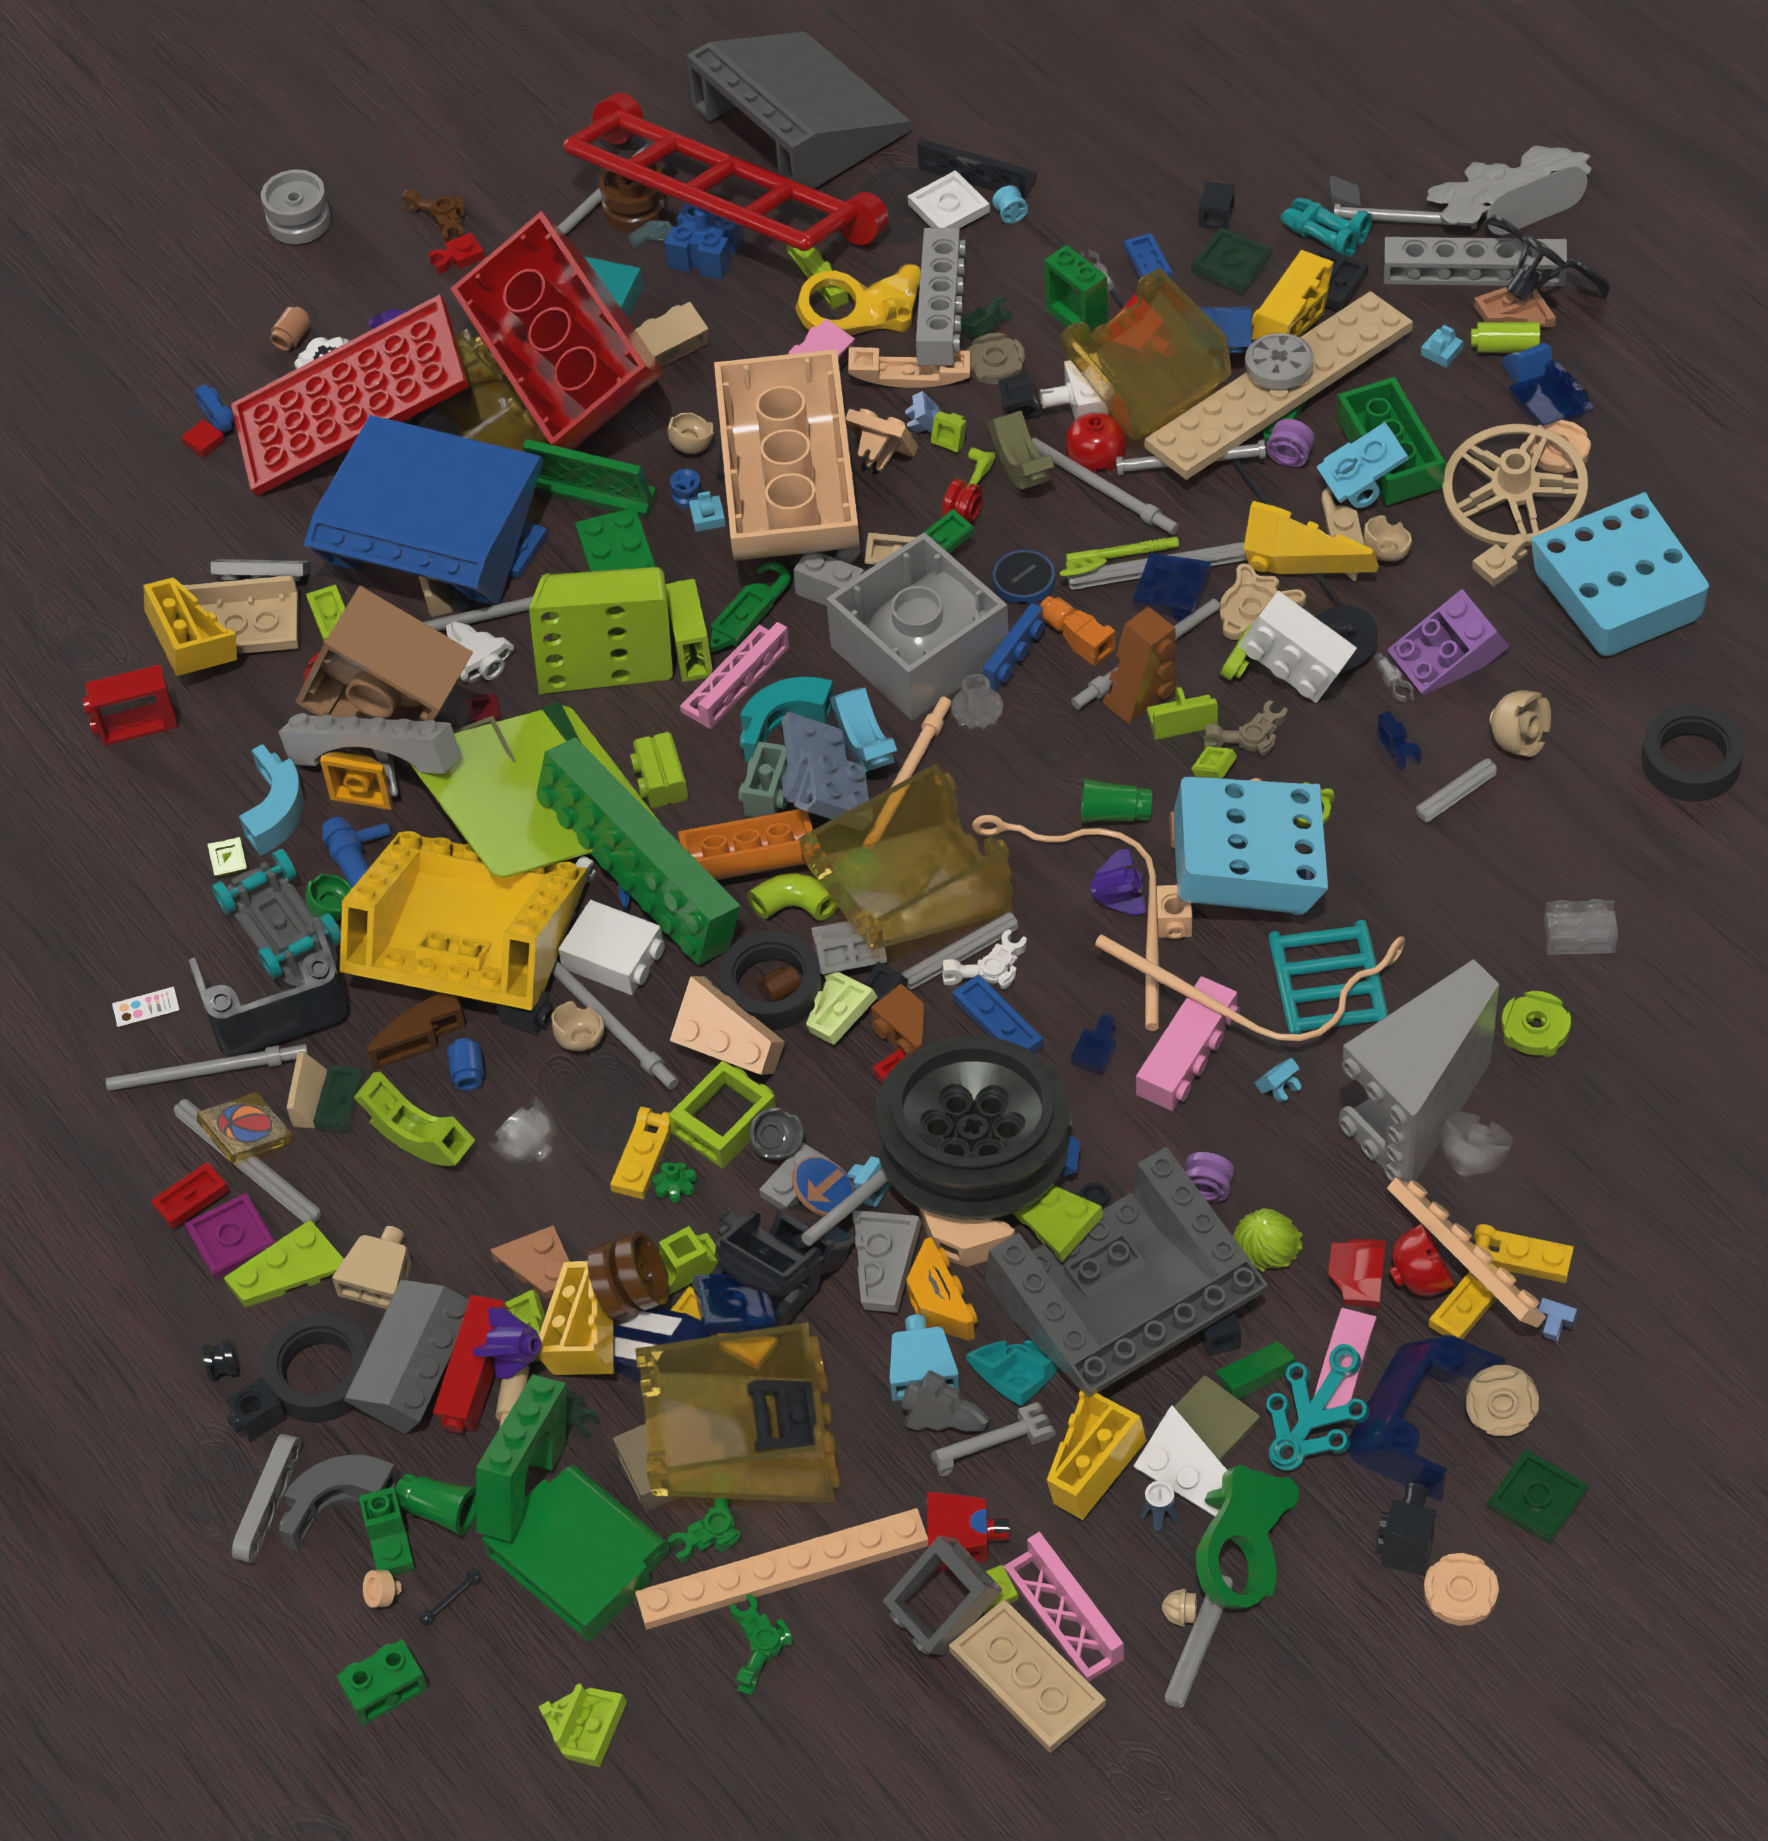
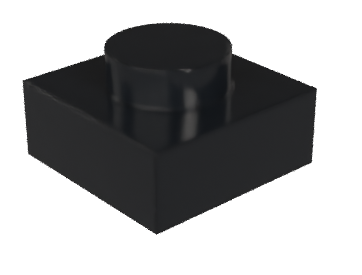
[864,961,908,1001]

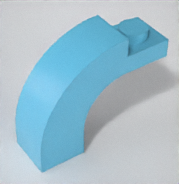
[829,688,897,772]
[239,744,304,856]

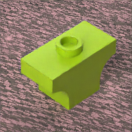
[659,1226,718,1295]

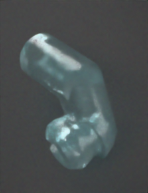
[628,220,672,247]

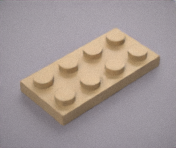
[949,1599,1106,1753]

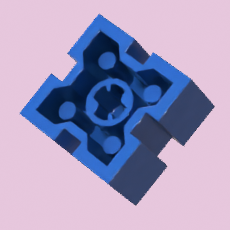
[664,203,743,280]
[1190,306,1251,370]

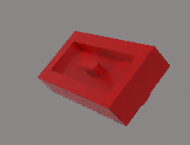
[150,1162,229,1230]

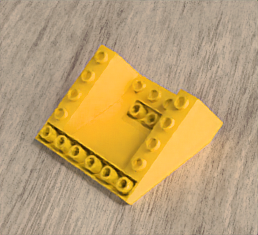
[339,831,587,1011]

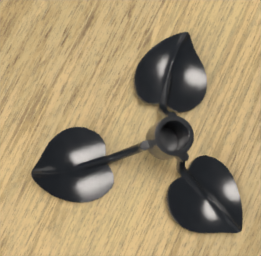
[1483,215,1610,302]

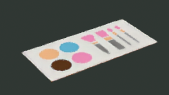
[112,987,179,1027]

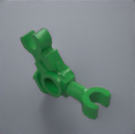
[667,1470,741,1564]
[730,1594,793,1696]

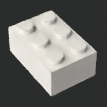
[1238,591,1357,703]

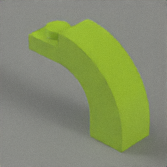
[354,1072,475,1166]

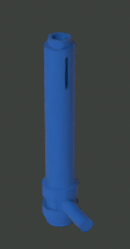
[322,817,390,888]

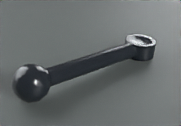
[420,1569,481,1625]

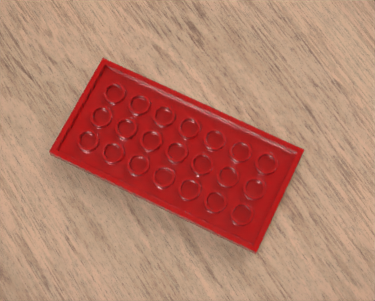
[231,294,469,496]

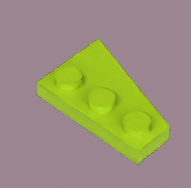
[1012,1185,1104,1262]
[224,1220,344,1308]

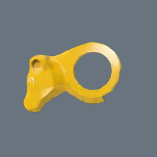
[796,264,921,336]

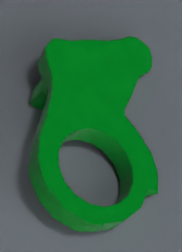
[1196,1465,1299,1610]

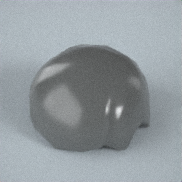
[748,1108,805,1161]

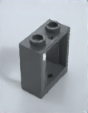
[883,1535,1002,1656]

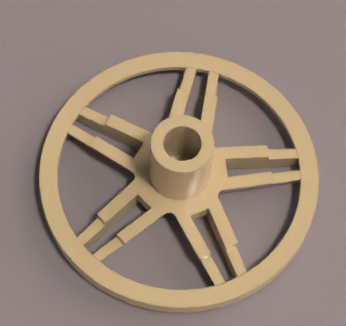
[1443,424,1588,547]

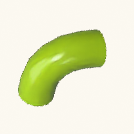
[747,873,840,921]

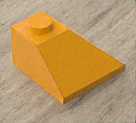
[320,750,393,810]

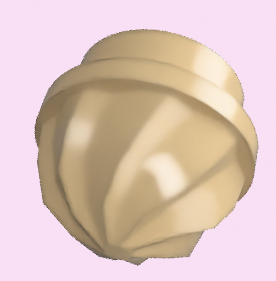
[1162,1589,1197,1627]

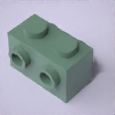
[738,741,788,817]

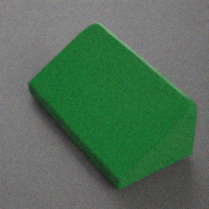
[1215,1341,1296,1399]

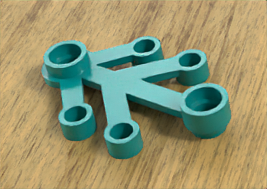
[1266,1344,1369,1471]

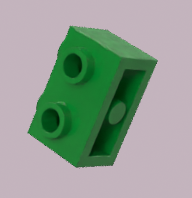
[336,1639,428,1727]

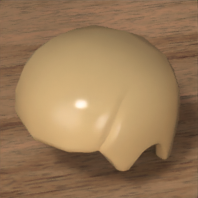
[668,412,714,454]
[1364,515,1412,562]
[551,1001,605,1051]

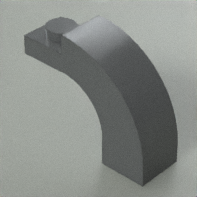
[279,1455,399,1552]

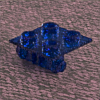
[1509,359,1594,426]
[1132,553,1211,621]

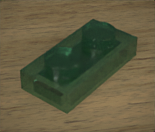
[313,1065,364,1132]

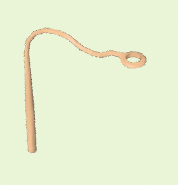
[972,815,1159,1031]
[1095,935,1405,1041]

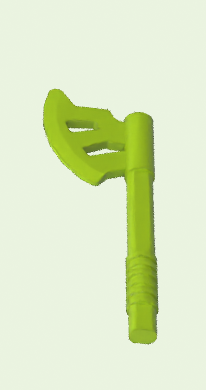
[1060,537,1179,576]

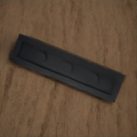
[917,139,1037,200]

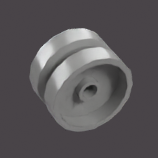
[261,169,331,244]

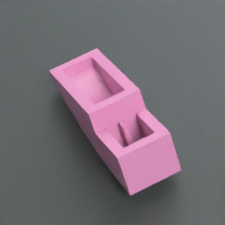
[1314,1308,1377,1410]

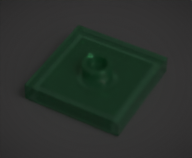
[1191,227,1273,294]

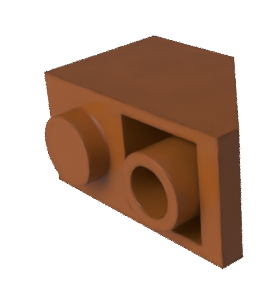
[871,984,926,1056]

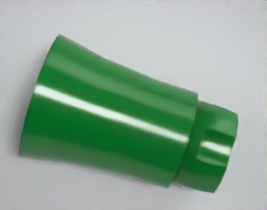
[1081,778,1152,823]
[395,1474,476,1536]

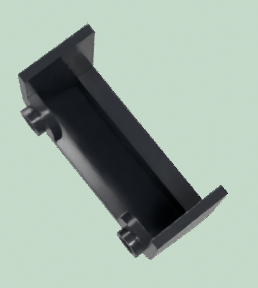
[189,916,347,1057]

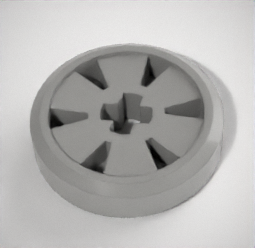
[1245,333,1313,389]

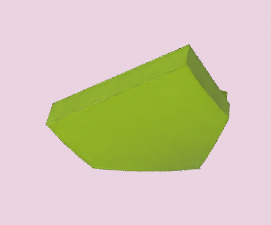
[538,1683,627,1768]

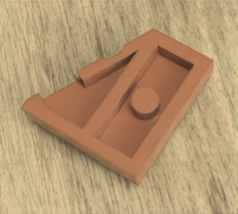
[1474,287,1556,327]
[491,1225,570,1300]

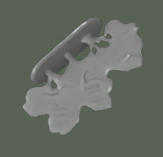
[1427,146,1592,235]

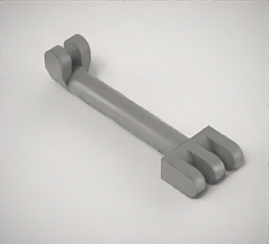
[931,1402,1056,1476]

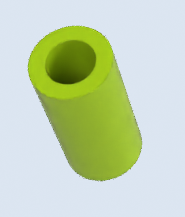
[1471,322,1540,353]

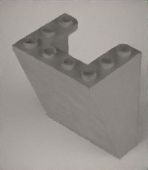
[1339,959,1499,1183]

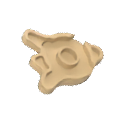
[1220,564,1306,640]

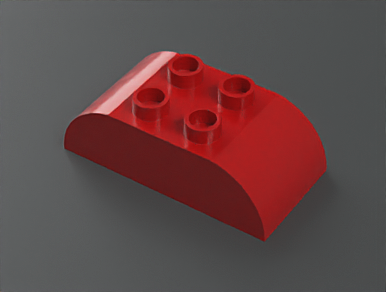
[450,211,663,450]

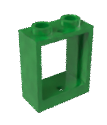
[1044,244,1108,342]

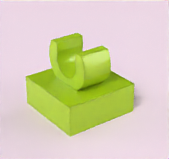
[930,411,967,452]

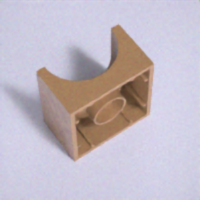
[295,586,473,767]

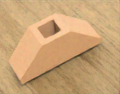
[918,1207,1015,1267]

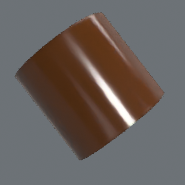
[756,966,801,1002]

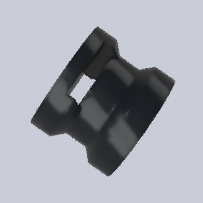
[202,1339,238,1380]

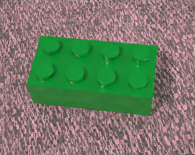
[1336,377,1445,506]
[575,507,655,572]

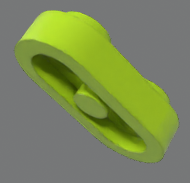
[1219,624,1252,680]

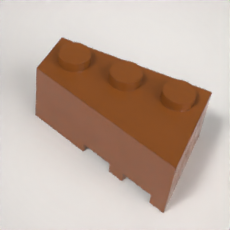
[1102,606,1176,724]

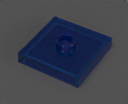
[693,1274,776,1334]

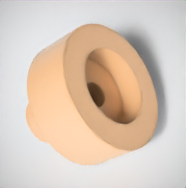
[363,1570,402,1608]

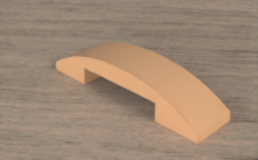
[848,347,970,388]

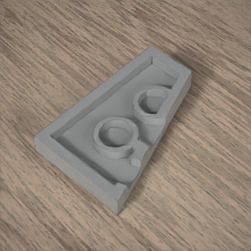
[852,1210,922,1313]

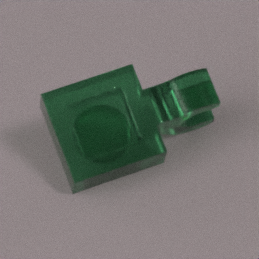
[961,296,1012,337]

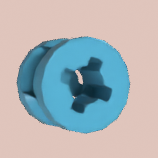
[992,186,1028,223]

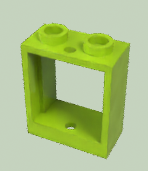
[668,1060,776,1169]

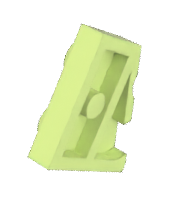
[806,971,877,1045]

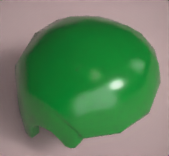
[305,873,352,921]

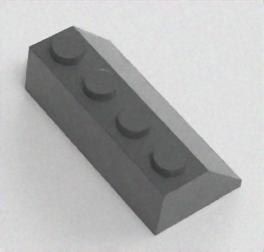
[343,1280,469,1434]

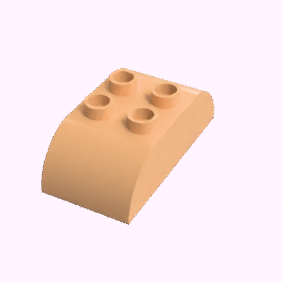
[714,349,860,561]

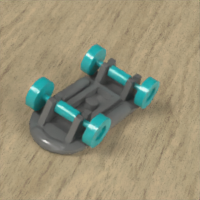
[211,849,341,987]

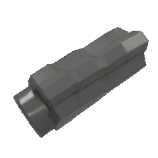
[900,1370,989,1431]

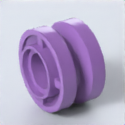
[1266,419,1315,467]
[1184,1152,1234,1203]

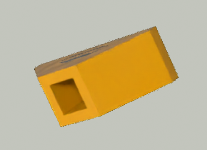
[906,1237,978,1341]

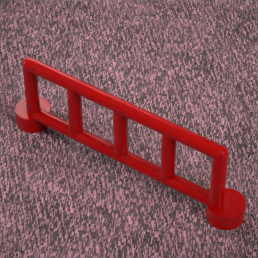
[563,93,889,251]

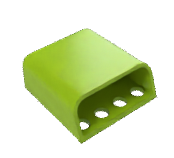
[529,567,673,695]

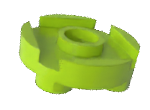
[1501,991,1571,1057]

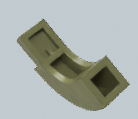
[986,410,1054,489]

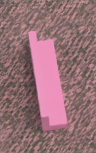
[680,622,790,729]
[1004,1532,1124,1682]

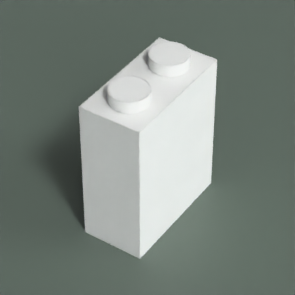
[558,900,665,995]

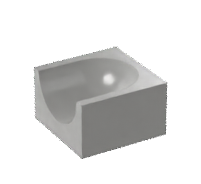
[826,532,1009,721]

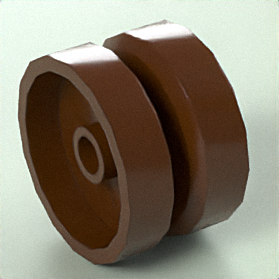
[599,158,667,233]
[587,1231,669,1320]

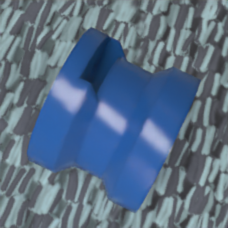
[670,469,702,508]

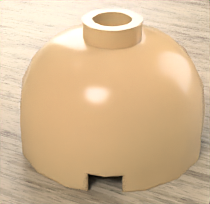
[1490,690,1551,757]

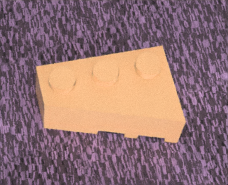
[670,976,785,1075]

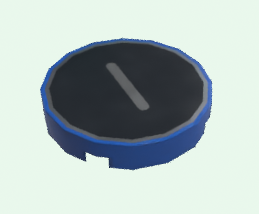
[992,549,1055,604]

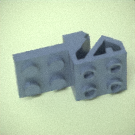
[781,712,872,829]

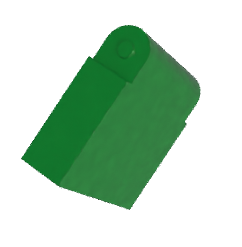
[482,1465,670,1643]

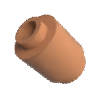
[269,307,311,351]

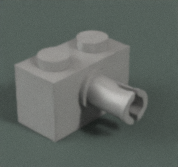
[793,548,864,606]

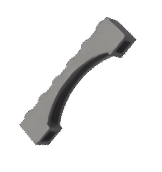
[278,713,461,774]

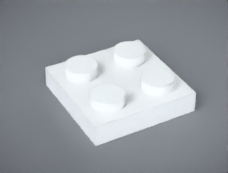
[908,170,990,228]

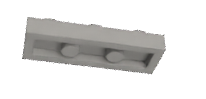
[211,559,310,581]

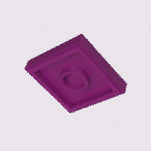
[184,1192,276,1280]

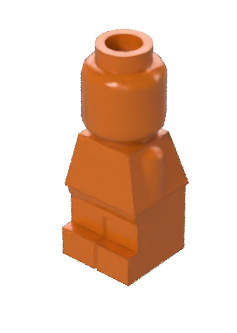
[1040,596,1116,667]

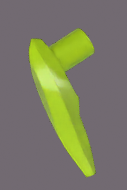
[967,447,995,487]

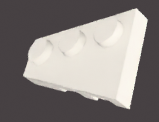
[1133,1405,1227,1517]

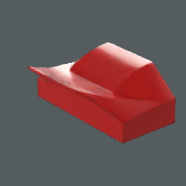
[1328,1239,1386,1309]

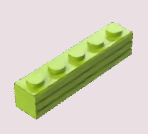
[787,245,849,309]

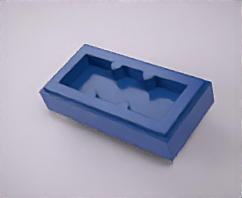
[1124,233,1173,288]
[508,521,549,579]

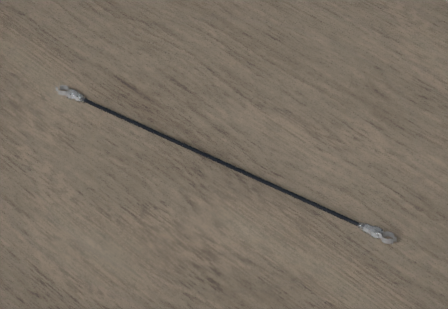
[1081,251,1414,704]

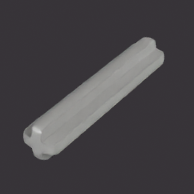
[1416,758,1497,822]

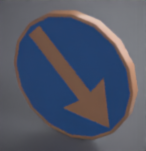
[792,1156,855,1217]

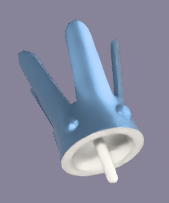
[1140,1481,1178,1532]

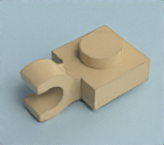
[1472,533,1528,587]

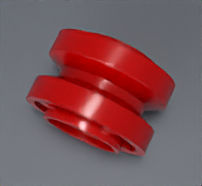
[942,478,983,525]

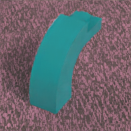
[740,677,834,763]

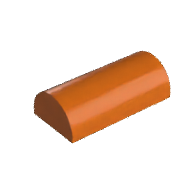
[678,809,818,881]

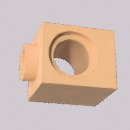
[1157,885,1192,939]

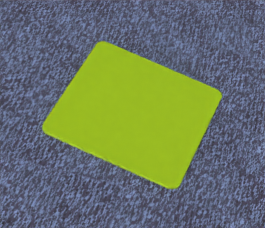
[410,705,660,878]

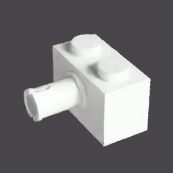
[1039,356,1108,420]

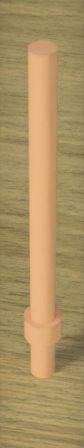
[859,697,952,851]

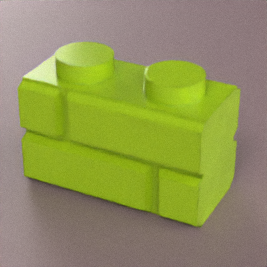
[630,732,688,808]

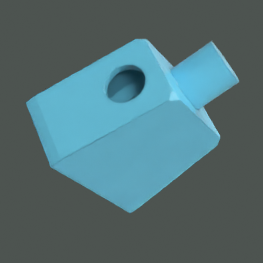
[890,1314,960,1401]

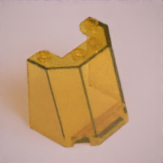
[1061,267,1231,439]

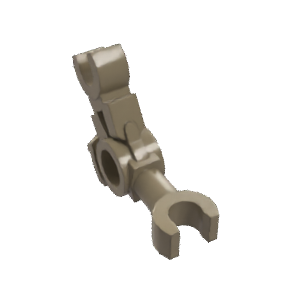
[1204,700,1288,756]

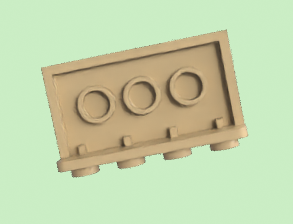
[183,576,299,654]

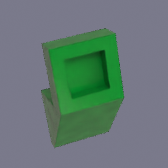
[359,1487,415,1576]

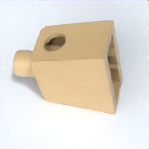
[332,1226,411,1309]

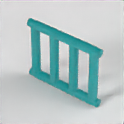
[1268,920,1388,1035]

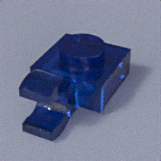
[1377,711,1422,769]
[1071,1013,1116,1074]

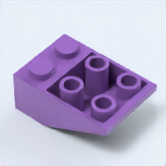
[1387,589,1510,696]

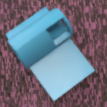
[1316,422,1409,508]

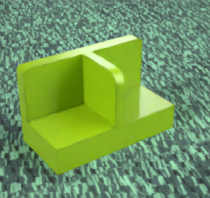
[1147,687,1218,740]

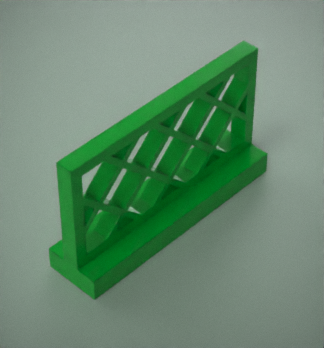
[523,439,658,520]

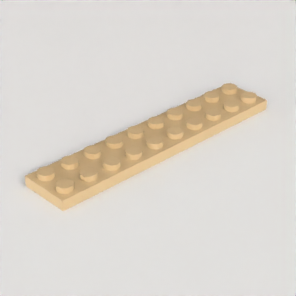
[1145,291,1413,480]

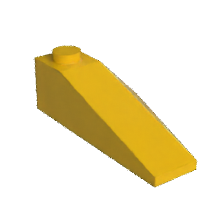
[1244,501,1379,574]

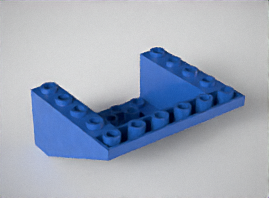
[304,415,544,606]

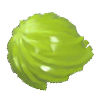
[1233,1208,1303,1272]

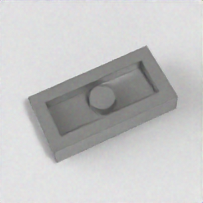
[759,1142,829,1209]

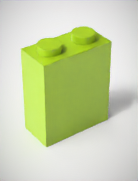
[665,579,713,682]

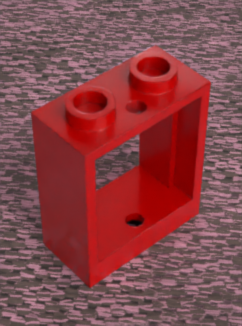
[82,664,178,746]

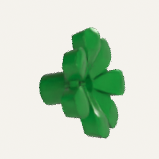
[652,1162,697,1203]

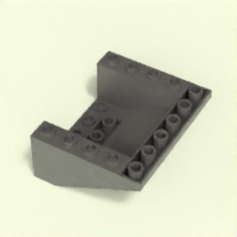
[686,31,912,189]
[985,1146,1268,1398]

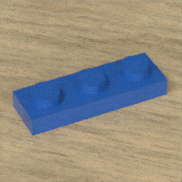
[983,603,1045,693]
[952,974,1043,1052]

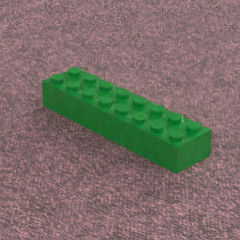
[536,737,741,965]

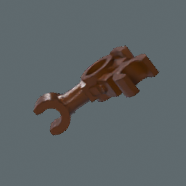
[401,189,466,244]

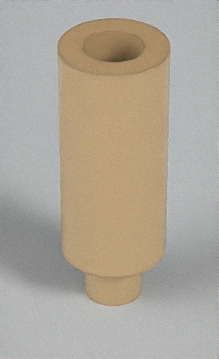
[495,1365,529,1429]

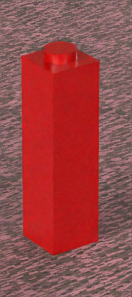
[433,1295,512,1433]

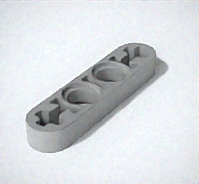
[232,1434,301,1563]

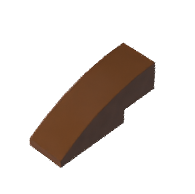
[367,993,466,1070]

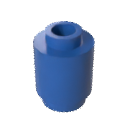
[447,1038,484,1091]

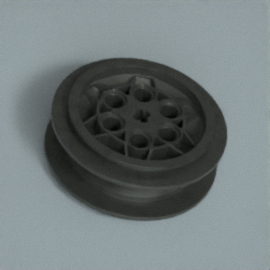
[876,1036,1069,1220]

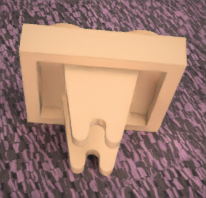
[845,408,919,472]

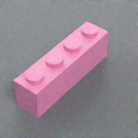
[1136,976,1240,1111]

